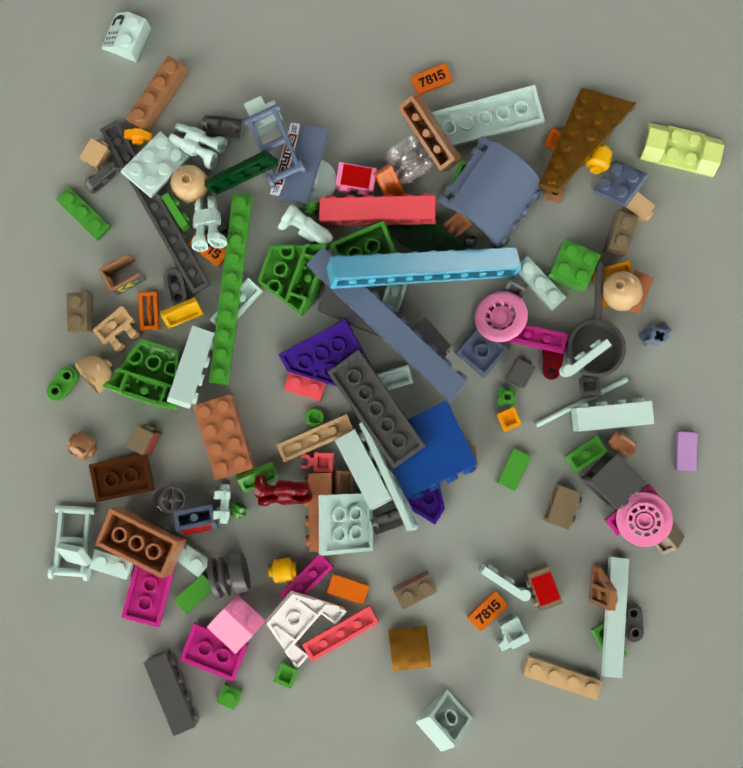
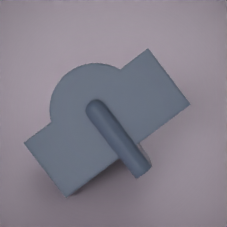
[639,321,672,346]

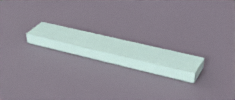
[359,423,419,531]
[601,557,629,678]

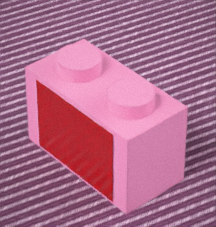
[335,162,377,197]

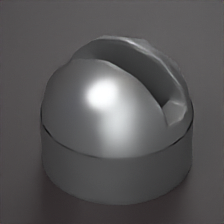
[462,235,478,249]

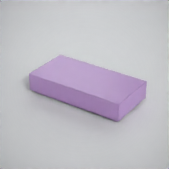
[675,432,698,471]

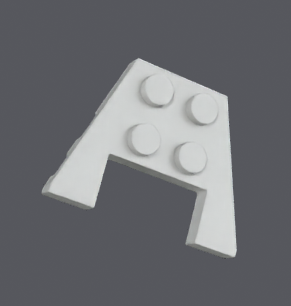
[265,591,347,669]

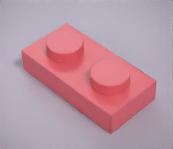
[284,372,326,401]

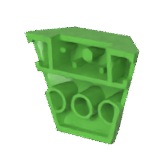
[257,243,328,316]
[103,339,179,410]

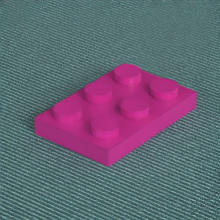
[121,565,175,627]
[180,622,249,682]

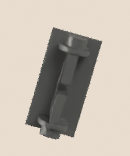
[201,115,242,138]
[370,508,404,535]

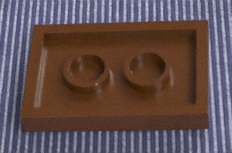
[89,454,155,502]

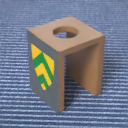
[98,253,146,295]

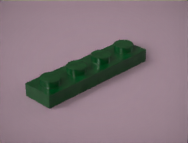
[205,150,278,195]

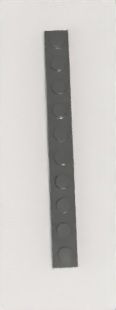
[100,120,211,295]

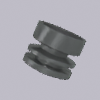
[207,551,251,599]

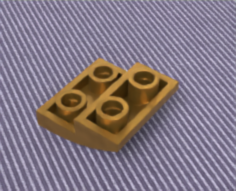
[388,625,431,671]

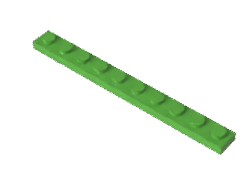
[209,193,253,385]

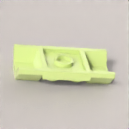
[640,122,725,177]

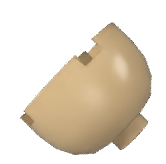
[170,164,209,204]
[603,271,643,311]
[75,355,113,394]

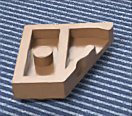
[589,565,618,611]

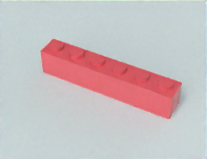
[319,193,436,226]

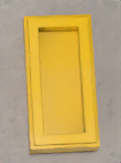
[160,297,204,329]

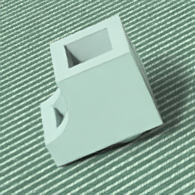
[244,96,283,136]
[496,613,530,652]

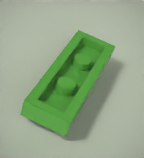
[56,187,112,241]

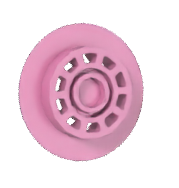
[474,291,528,342]
[616,492,673,547]

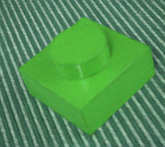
[273,661,299,689]
[217,682,243,710]

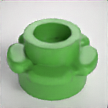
[301,201,319,215]
[229,502,247,518]

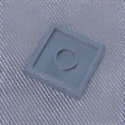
[455,328,509,378]

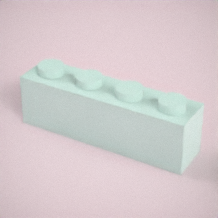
[167,326,215,409]
[571,398,654,432]
[335,429,393,510]

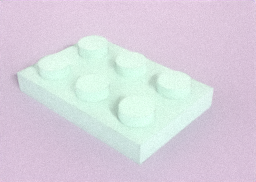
[121,132,190,198]

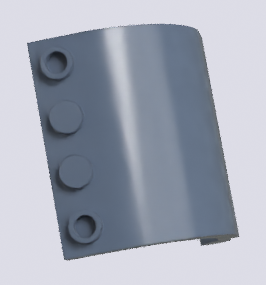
[437,136,542,249]

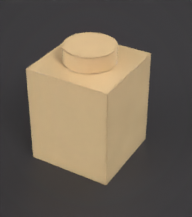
[79,138,113,171]
[621,192,656,225]

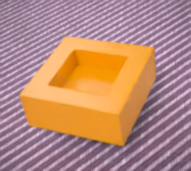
[124,128,152,145]
[496,407,522,432]

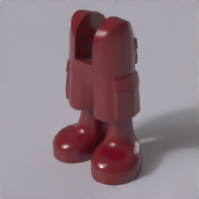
[254,475,313,506]

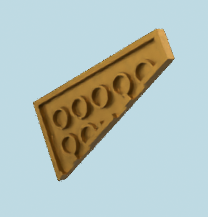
[539,88,636,193]

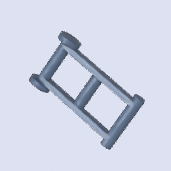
[243,103,307,188]

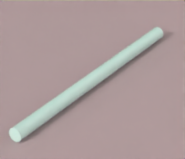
[535,377,629,428]

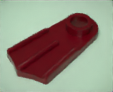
[542,341,567,380]

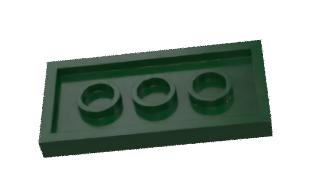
[388,222,467,253]

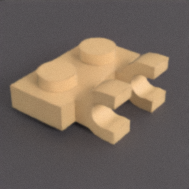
[93,306,141,353]

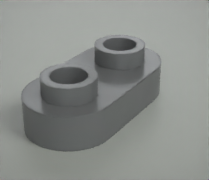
[85,162,120,194]
[163,269,188,306]
[625,602,644,642]

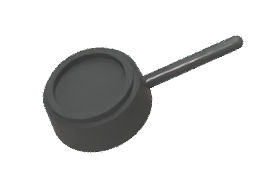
[566,262,626,377]

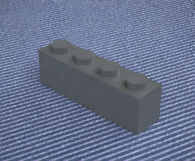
[317,288,395,338]
[144,649,199,736]

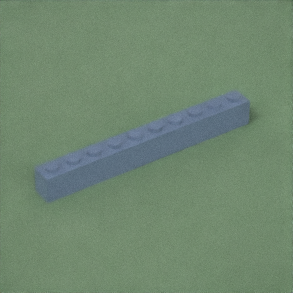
[307,247,468,402]

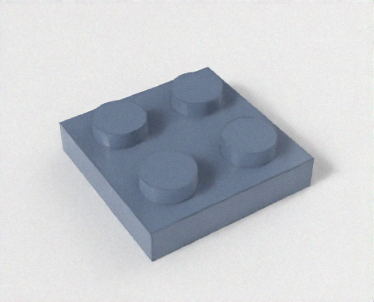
[593,159,648,208]

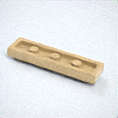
[276,414,354,462]
[522,655,603,700]

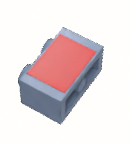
[173,504,218,536]

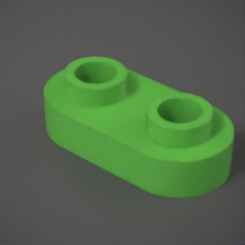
[47,366,80,401]

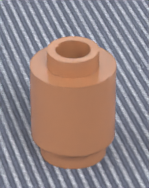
[607,430,638,457]

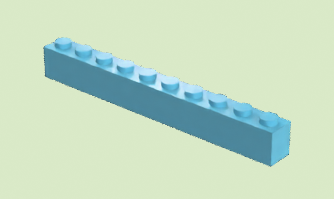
[327,247,522,289]

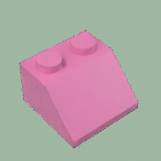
[207,595,265,654]

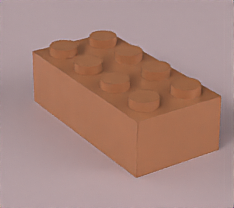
[193,394,256,480]
[95,507,187,578]

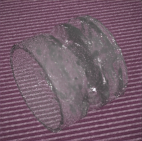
[384,135,435,186]

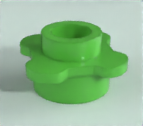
[497,387,516,406]

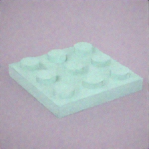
[319,493,373,556]

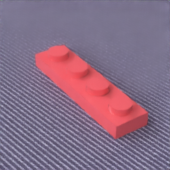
[302,605,379,662]

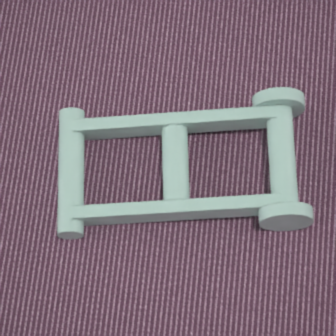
[48,505,96,581]

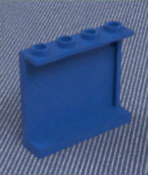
[392,400,478,500]

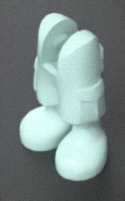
[168,123,227,170]
[191,196,227,252]
[278,204,333,246]

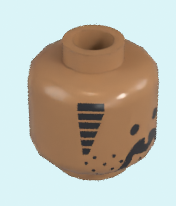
[66,431,98,460]

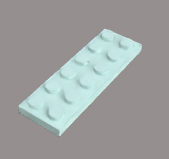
[432,85,545,147]

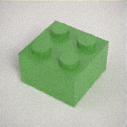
[547,239,601,293]

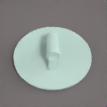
[309,160,337,203]

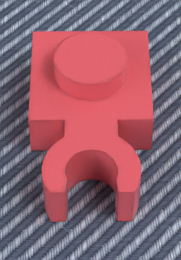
[301,452,335,472]

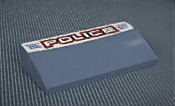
[269,122,329,205]

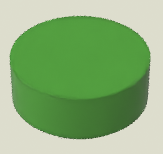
[305,408,324,427]

